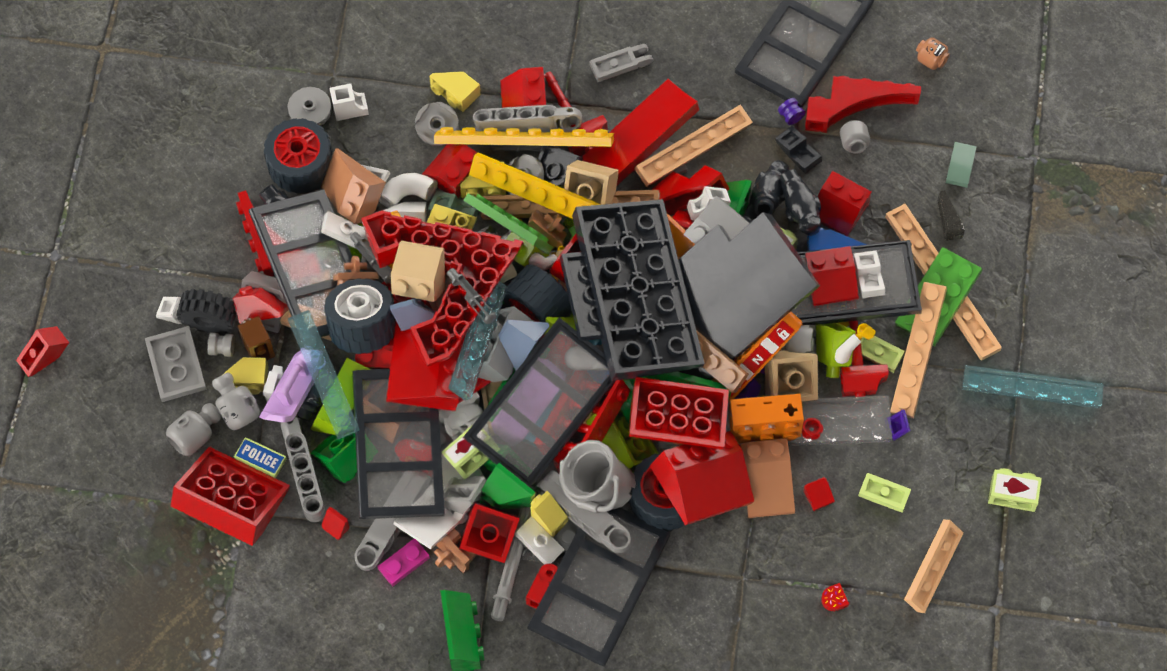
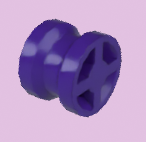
[778,98,806,125]

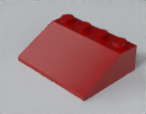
[386,321,466,411]
[629,377,729,450]
[650,431,754,525]
[171,447,290,546]

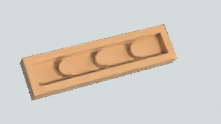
[904,519,963,613]

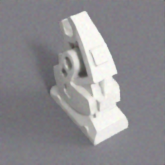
[439,392,489,441]

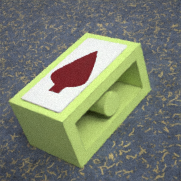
[441,426,500,480]
[988,468,1042,512]

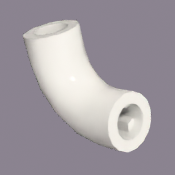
[379,173,438,208]

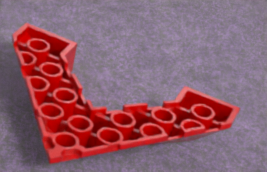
[361,210,524,366]

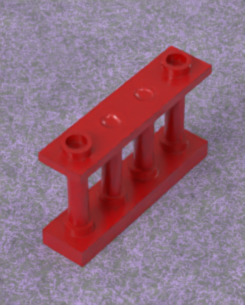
[534,370,631,455]

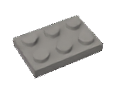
[145,326,207,402]

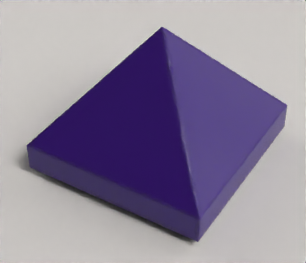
[886,410,911,440]

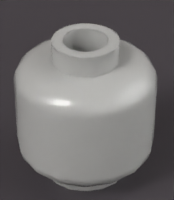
[840,121,871,154]

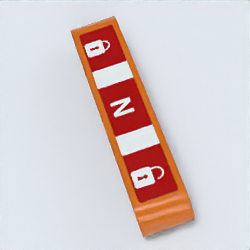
[711,312,802,403]

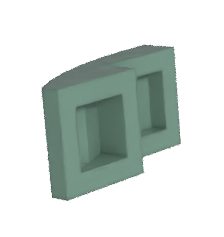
[945,142,977,188]
[428,191,479,217]

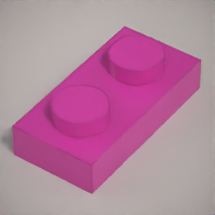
[377,539,430,587]

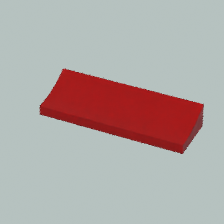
[582,79,699,185]

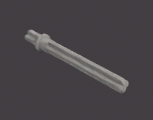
[491,507,531,621]

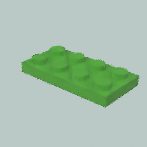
[463,193,554,255]
[895,247,982,347]

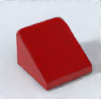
[803,477,835,511]
[322,507,350,540]

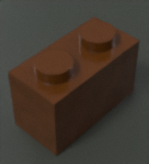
[238,316,275,360]

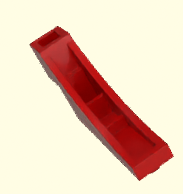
[805,76,921,133]
[652,165,729,216]
[236,190,322,288]

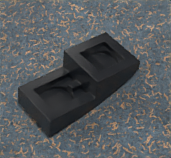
[775,126,822,174]

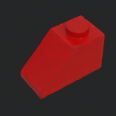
[232,286,289,324]
[16,326,69,377]

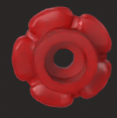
[801,418,823,440]

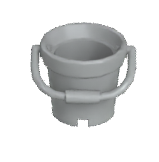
[560,440,636,513]

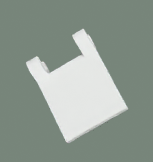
[393,484,470,549]

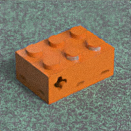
[728,394,804,444]

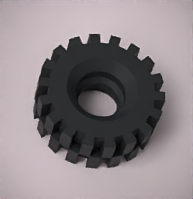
[176,289,236,335]

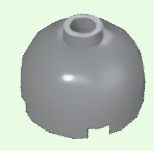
[781,325,816,354]

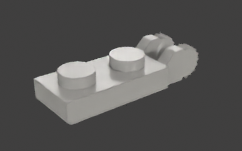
[590,44,653,82]

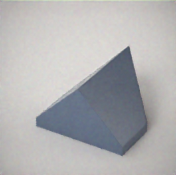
[390,298,436,331]
[498,319,550,371]

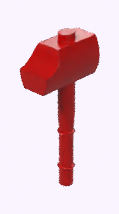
[544,71,608,156]
[840,299,889,399]

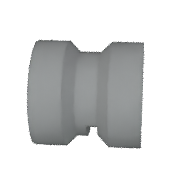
[208,333,235,357]

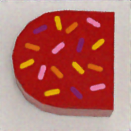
[821,583,849,611]

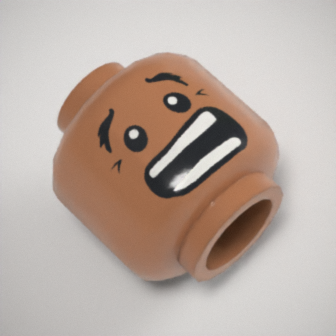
[916,38,950,70]

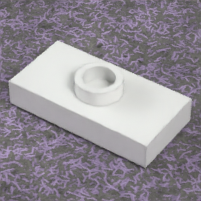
[321,211,365,248]
[514,516,564,565]

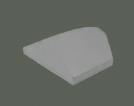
[443,476,487,514]

